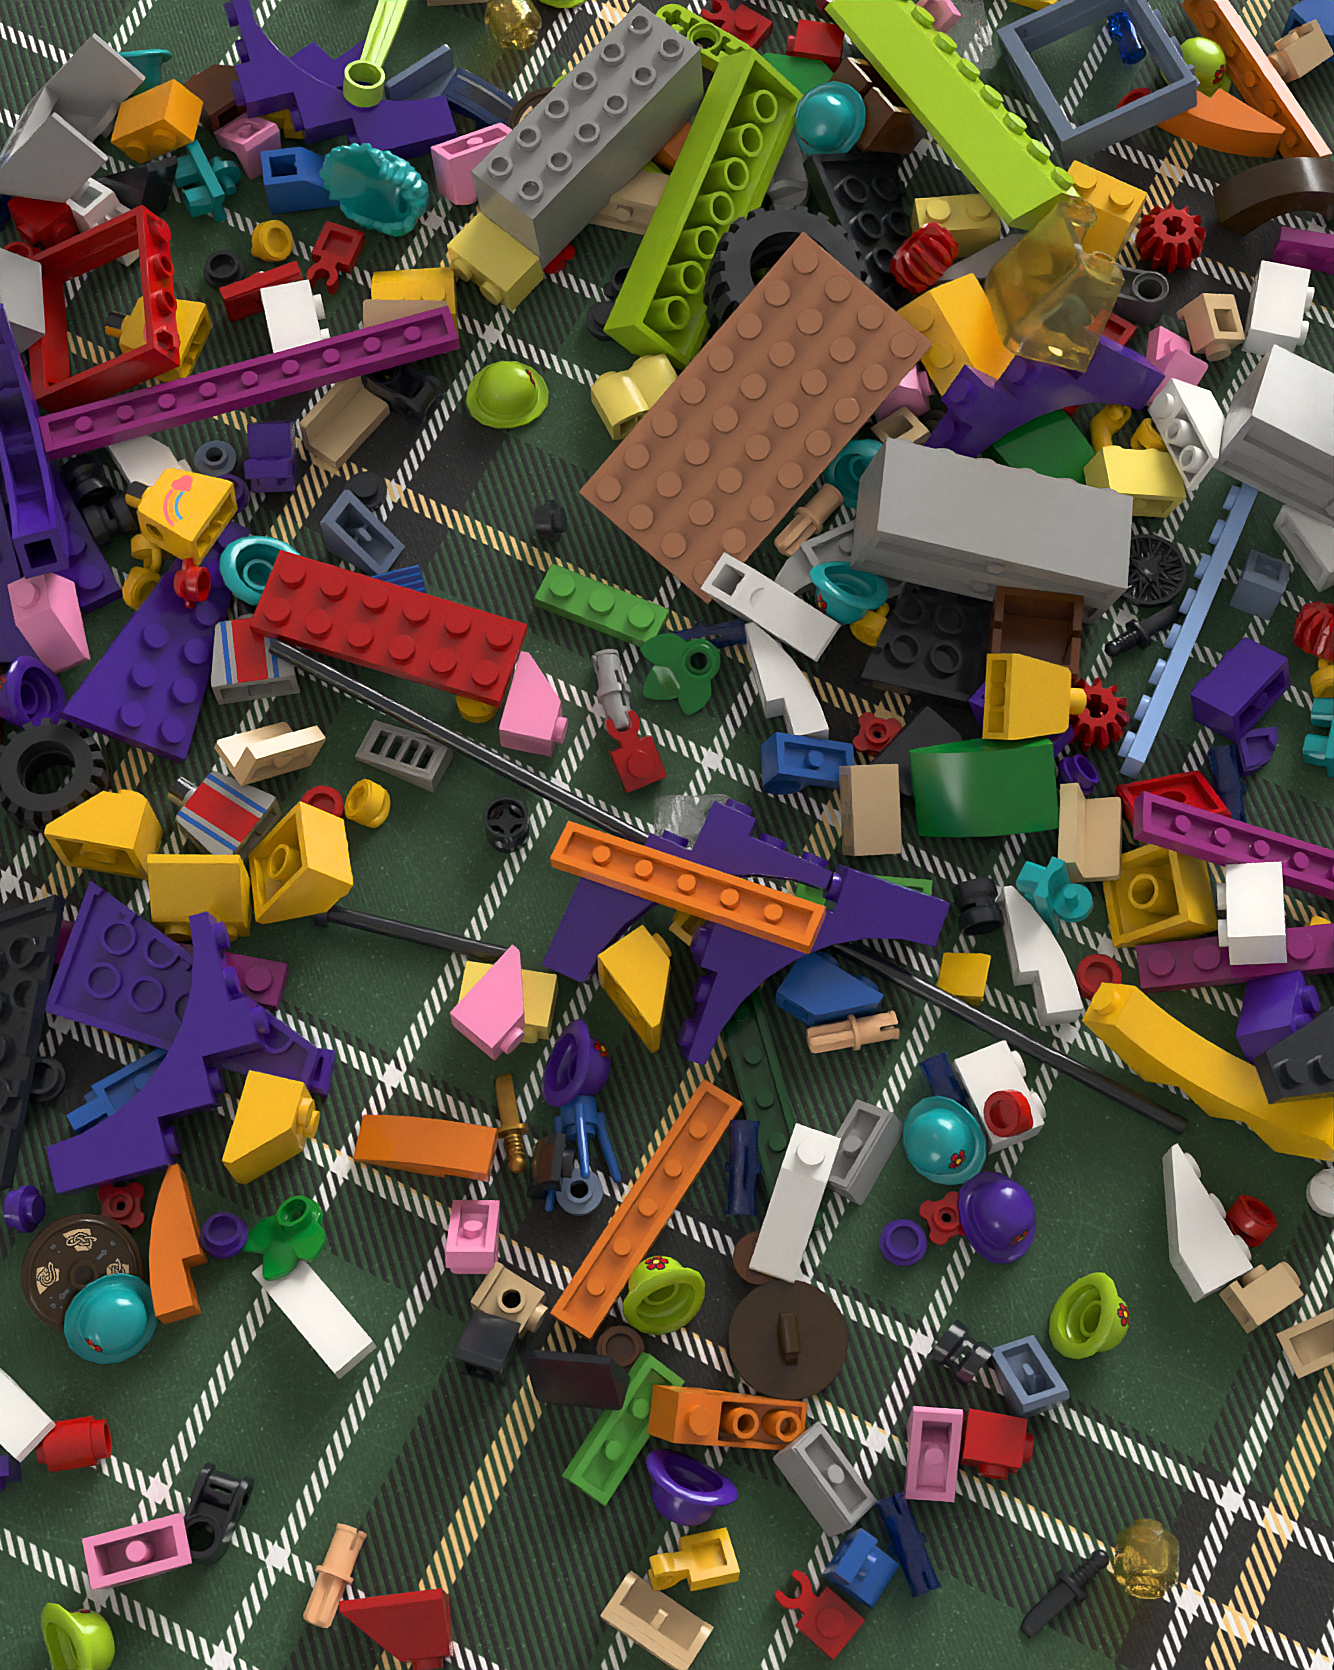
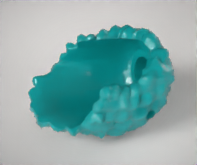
[319,143,429,237]

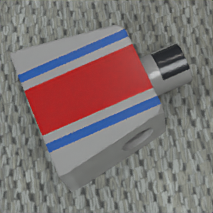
[211,600,300,705]
[167,771,282,863]

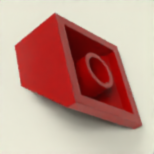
[339,1588,454,1670]

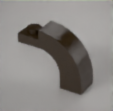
[1212,157,1334,236]

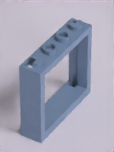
[997,0,1200,167]

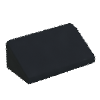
[868,705,964,799]
[524,1349,631,1411]

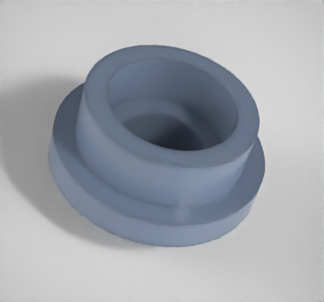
[195,440,237,478]
[556,1168,603,1216]

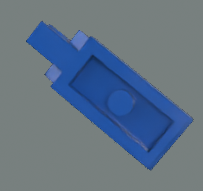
[66,1048,168,1135]

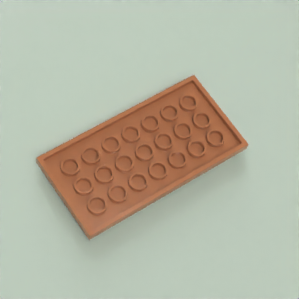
[579,232,933,605]

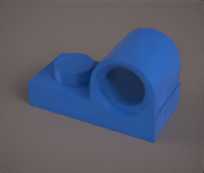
[760,732,855,795]
[821,1528,899,1609]

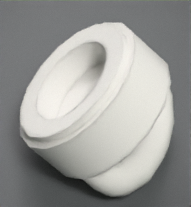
[1306,1168,1334,1218]

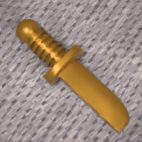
[495,1073,530,1174]

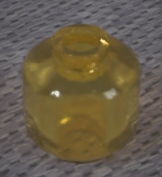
[484,0,542,50]
[1114,1519,1180,1599]

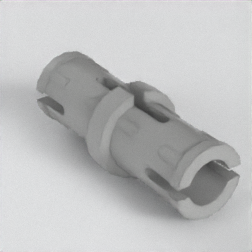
[591,649,631,737]

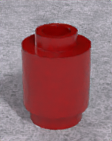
[36,1416,112,1473]

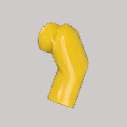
[1089,404,1132,454]

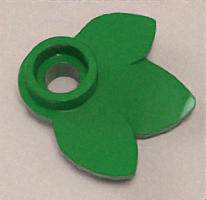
[640,633,721,715]
[242,1195,326,1281]

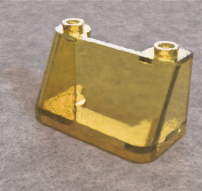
[984,197,1124,373]

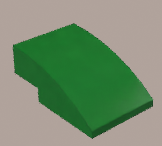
[980,408,1096,485]
[908,735,1059,837]

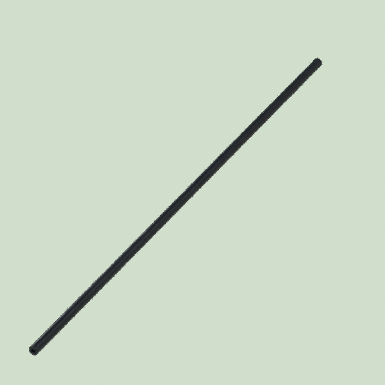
[269,637,1189,1135]

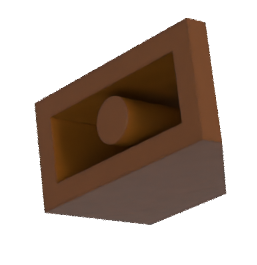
[182,64,246,140]

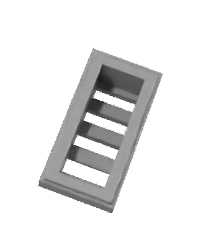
[355,720,453,793]

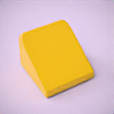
[937,953,991,1006]

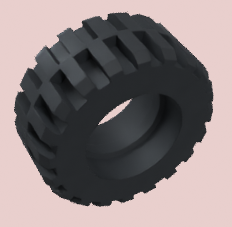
[703,204,869,332]

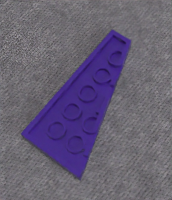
[56,521,250,764]

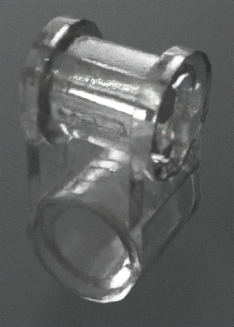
[653,794,731,848]

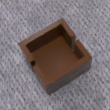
[828,57,928,155]
[985,585,1084,688]

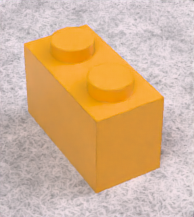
[110,79,203,164]

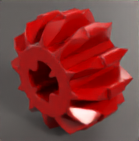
[1135,201,1206,274]
[889,222,959,293]
[1293,601,1334,663]
[1067,676,1130,753]

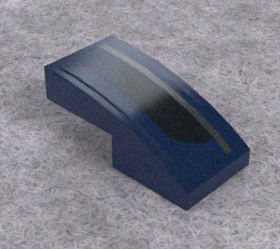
[440,67,517,131]

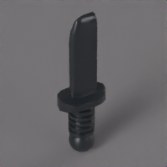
[1104,602,1182,658]
[1021,1549,1110,1639]

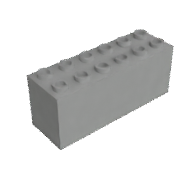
[471,3,704,269]
[1213,344,1334,528]
[850,437,1133,625]

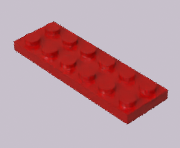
[249,550,528,708]

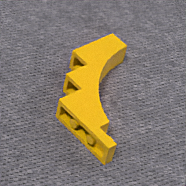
[1081,982,1334,1162]

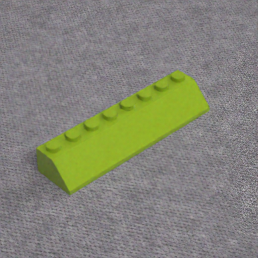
[825,0,1082,233]
[603,48,804,370]

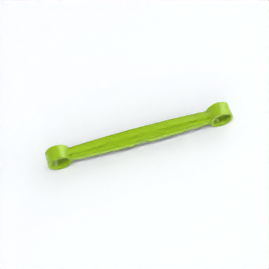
[343,0,409,107]

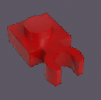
[701,0,773,51]
[306,221,366,295]
[604,710,667,793]
[774,1569,865,1660]

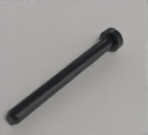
[315,904,509,963]

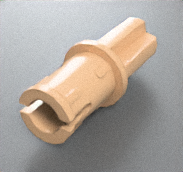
[774,483,844,557]
[806,1010,900,1054]
[303,1523,367,1628]

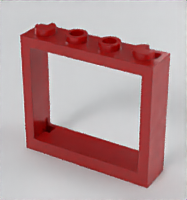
[28,205,181,414]

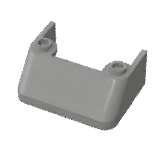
[0,33,145,203]

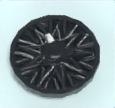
[1120,534,1187,608]

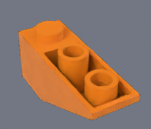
[647,1384,808,1450]

